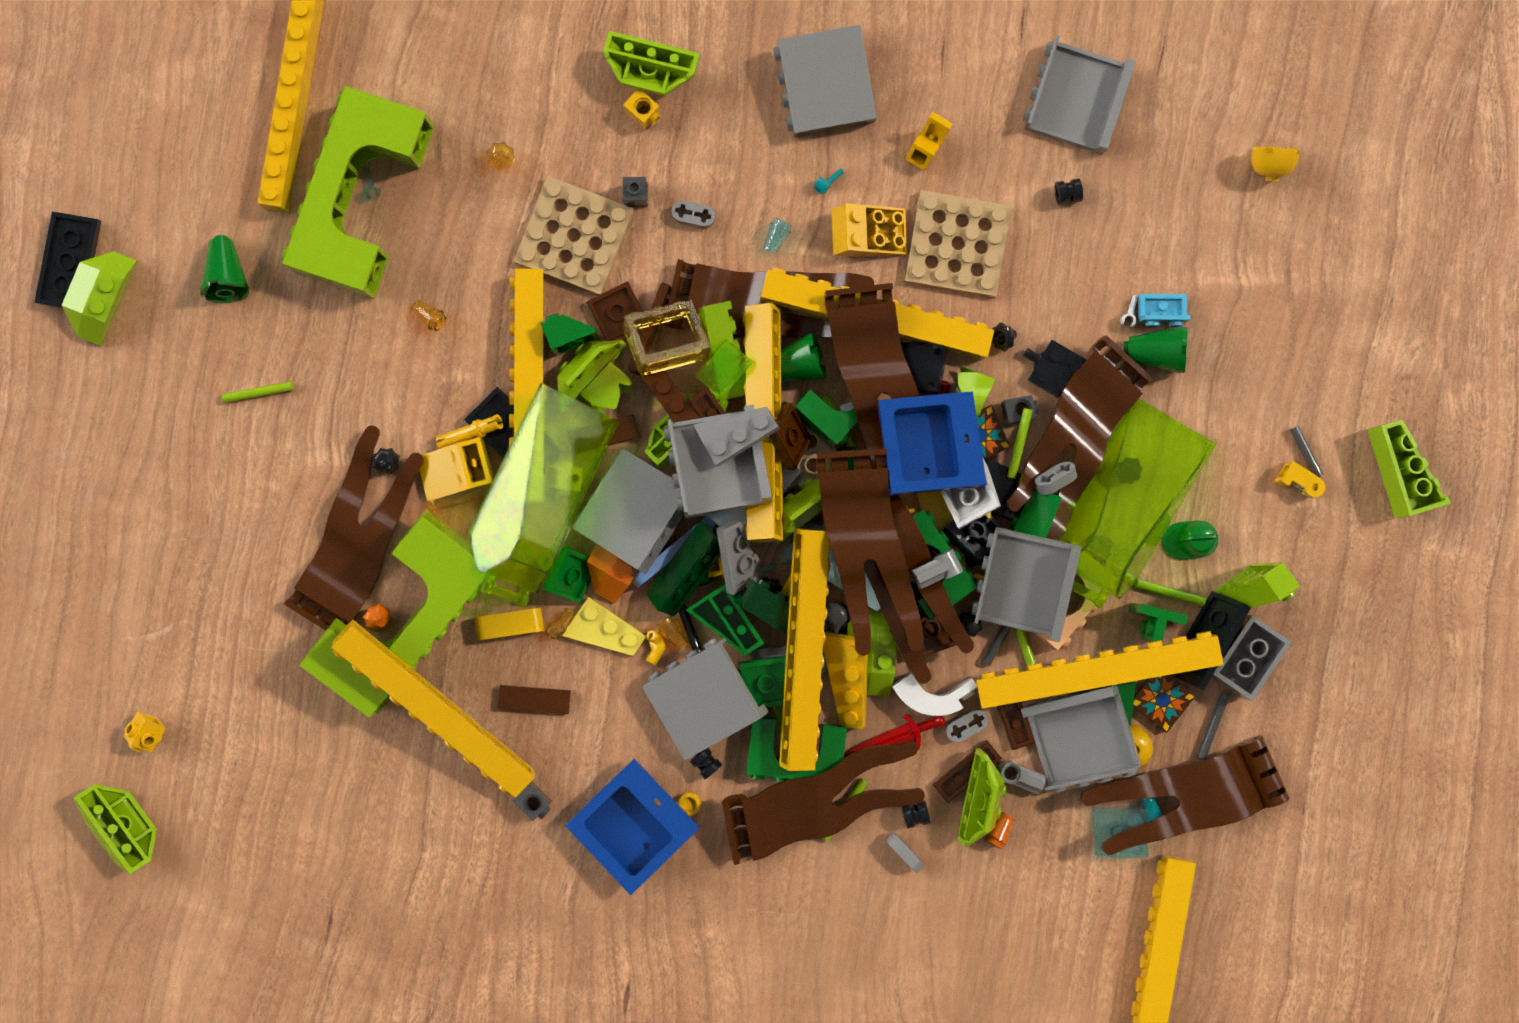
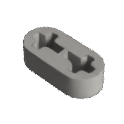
[672,201,715,229]
[1035,462,1077,495]
[945,709,988,742]
[886,832,925,873]

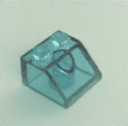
[1092,805,1148,858]

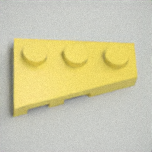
[562,597,646,656]

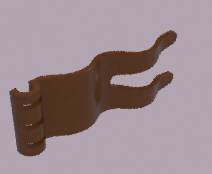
[663,259,874,338]
[824,283,919,469]
[1006,335,1154,541]
[284,425,424,631]
[816,448,924,656]
[864,491,974,684]
[1080,735,1290,855]
[722,741,925,865]

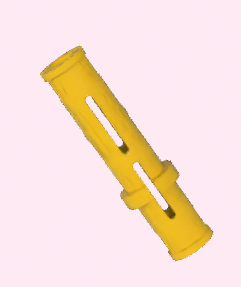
[436,414,503,449]

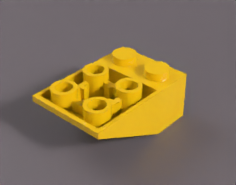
[831,203,907,257]
[419,437,496,503]

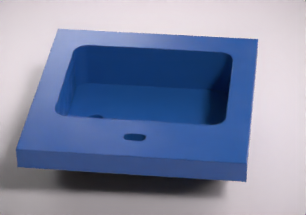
[877,391,987,496]
[565,758,700,895]

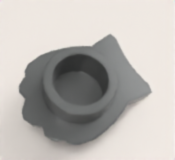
[825,601,849,634]

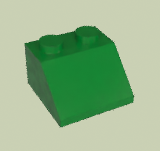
[541,313,600,356]
[1009,489,1062,538]

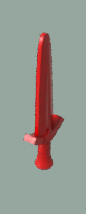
[844,713,945,758]

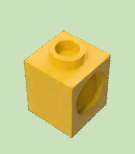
[623,89,661,130]

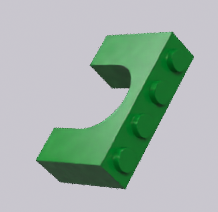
[794,358,885,448]
[912,509,977,620]
[746,717,847,782]

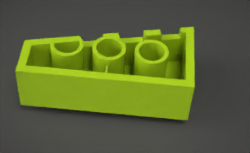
[695,300,746,400]
[1367,420,1451,518]
[1215,562,1300,608]

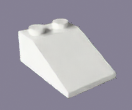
[941,458,1001,529]

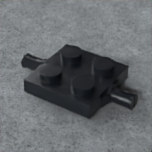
[1023,340,1086,398]

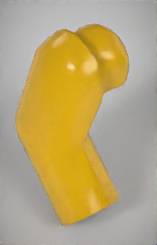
[646,630,666,666]

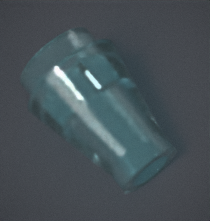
[764,217,792,254]

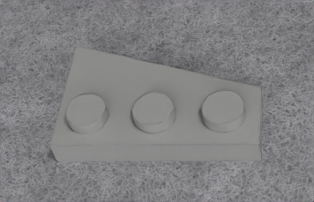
[694,407,780,467]
[716,519,767,595]

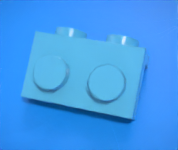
[1138,294,1190,327]

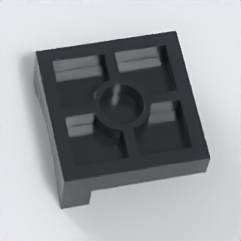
[901,342,947,395]
[985,458,1022,520]
[942,516,1004,568]

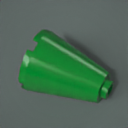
[200,235,249,303]
[1123,327,1188,374]
[781,333,827,382]

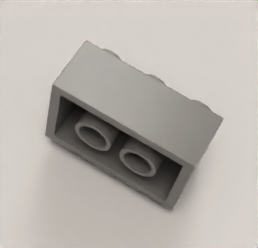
[1212,615,1292,701]

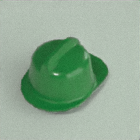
[1162,520,1219,559]

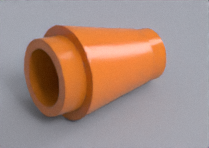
[985,812,1014,849]

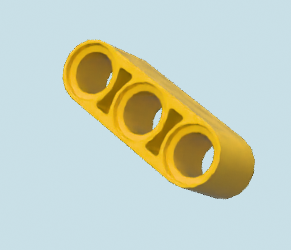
[474,608,545,641]

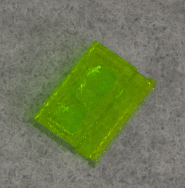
[695,339,753,398]

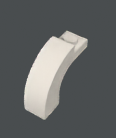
[892,673,977,716]

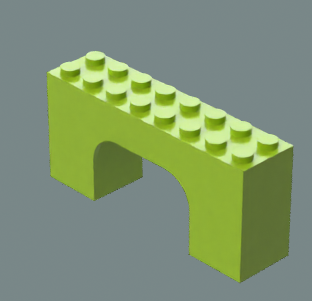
[282,86,435,299]
[299,509,494,718]

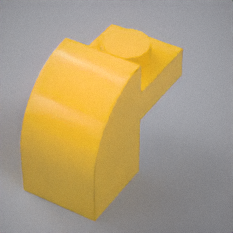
[905,112,953,171]

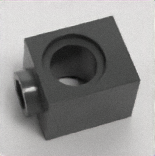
[623,177,648,207]
[1001,395,1039,425]
[513,781,552,821]

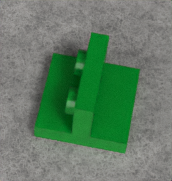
[541,543,591,604]
[1128,603,1188,642]
[739,655,786,708]

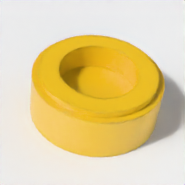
[678,792,701,816]

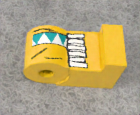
[1274,461,1326,498]

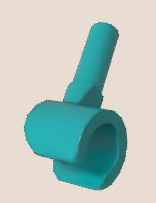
[814,168,844,194]

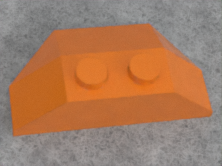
[586,544,638,603]

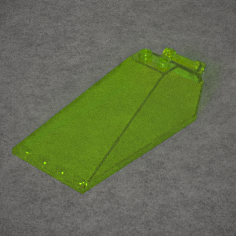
[467,383,619,608]
[1059,399,1216,609]

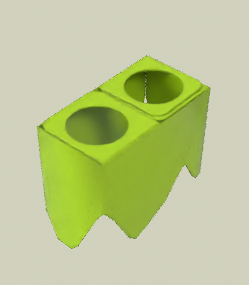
[580,361,639,421]
[956,367,996,418]

